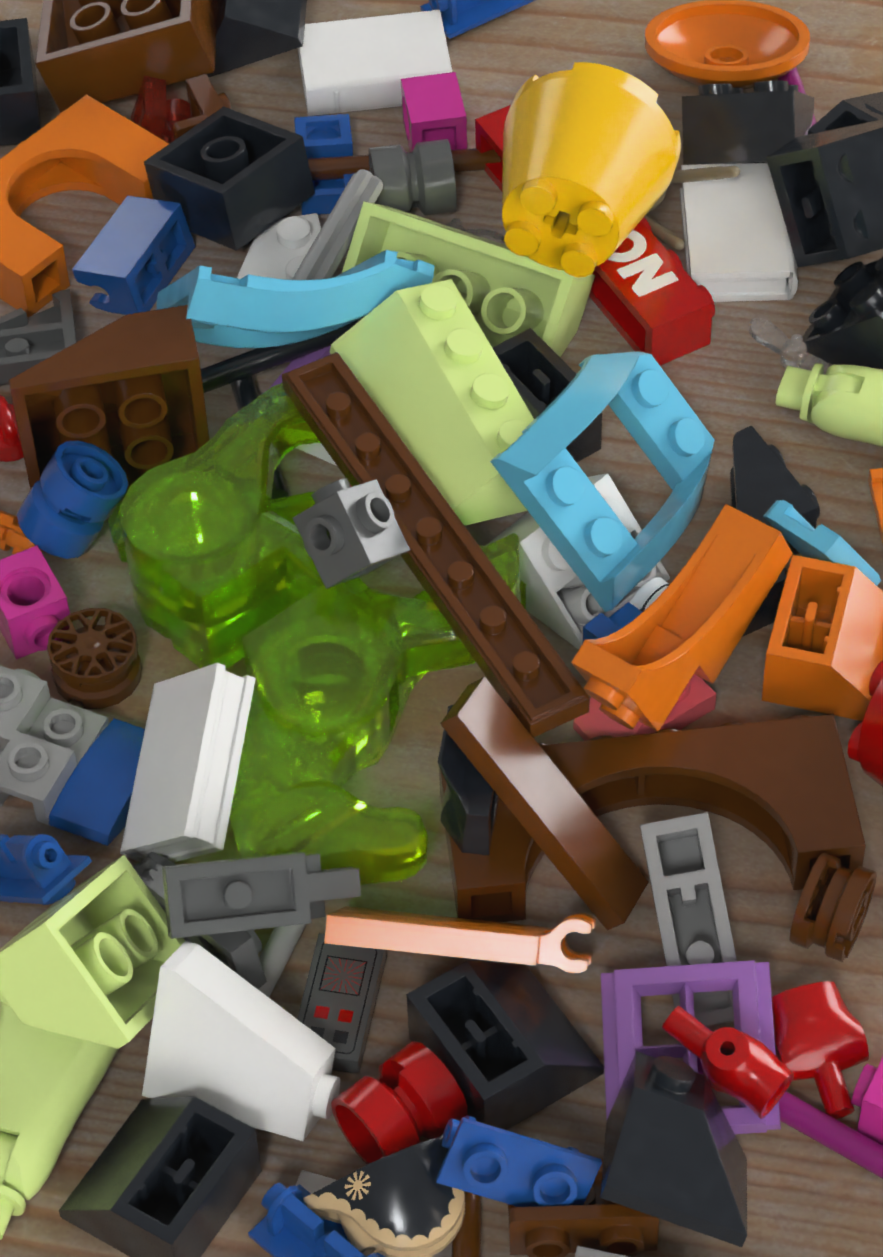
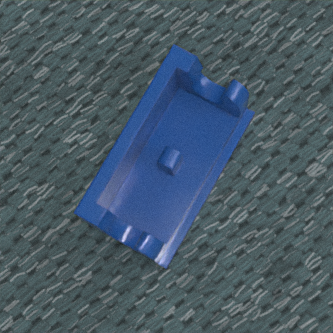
[72,195,196,315]

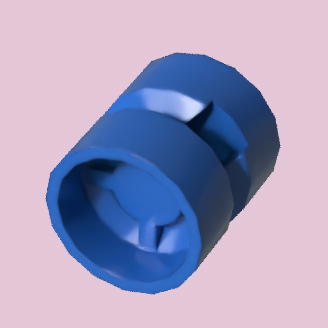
[17,441,128,559]

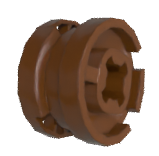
[47,608,142,709]
[789,852,877,962]

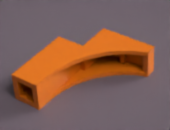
[571,504,793,732]

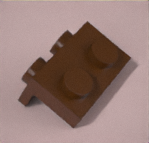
[508,1159,659,1257]

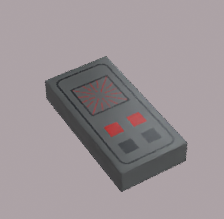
[297,933,387,1074]

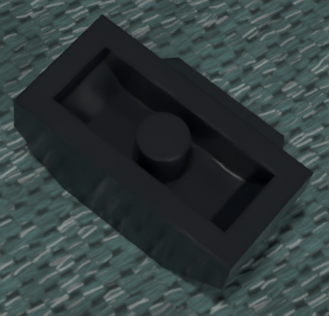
[438,705,499,855]

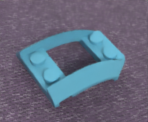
[156,250,435,348]
[490,351,715,612]

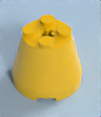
[502,62,681,278]

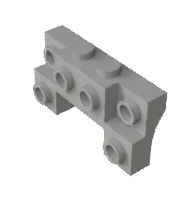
[0,665,109,825]

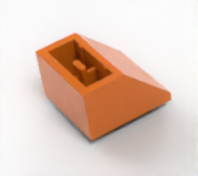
[761,555,883,721]

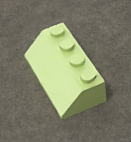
[342,201,595,358]
[329,279,534,526]

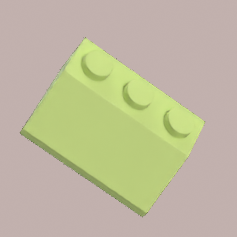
[0,855,185,1049]

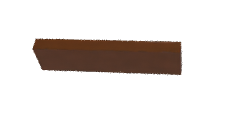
[440,677,649,930]

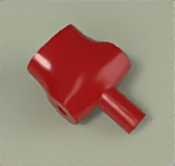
[772,981,869,1119]
[662,1006,794,1119]

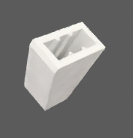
[142,941,340,1141]

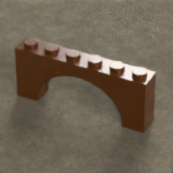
[438,714,866,922]

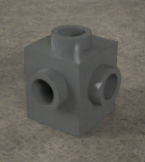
[293,478,410,589]

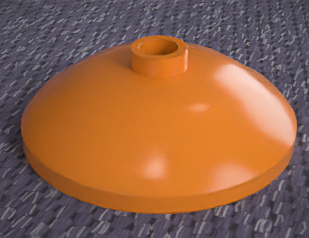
[645,0,810,89]

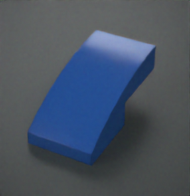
[294,114,353,215]
[49,718,145,846]

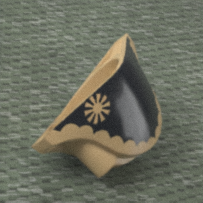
[303,1136,465,1257]

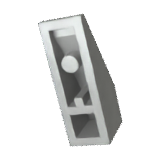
[640,812,737,1026]

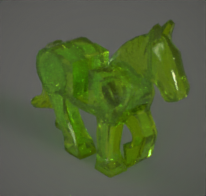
[108,383,526,886]

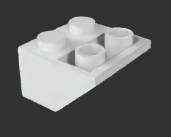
[482,473,670,649]

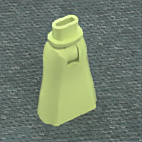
[776,363,883,447]
[0,1001,119,1240]

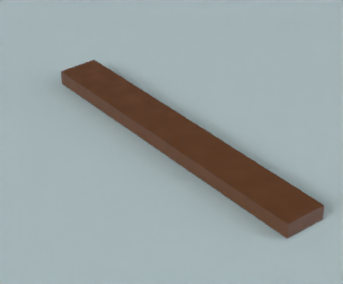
[282,352,590,738]

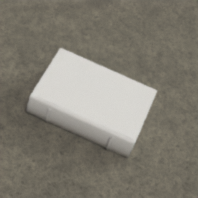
[298,10,452,116]
[680,163,798,302]
[120,663,256,862]

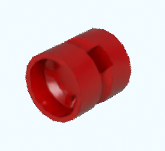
[331,1041,468,1165]

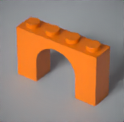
[0,94,169,317]

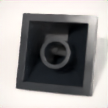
[600,1051,747,1247]

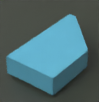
[763,500,882,586]

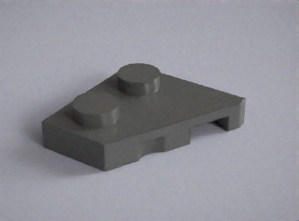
[0,289,77,386]

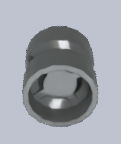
[368,139,457,216]

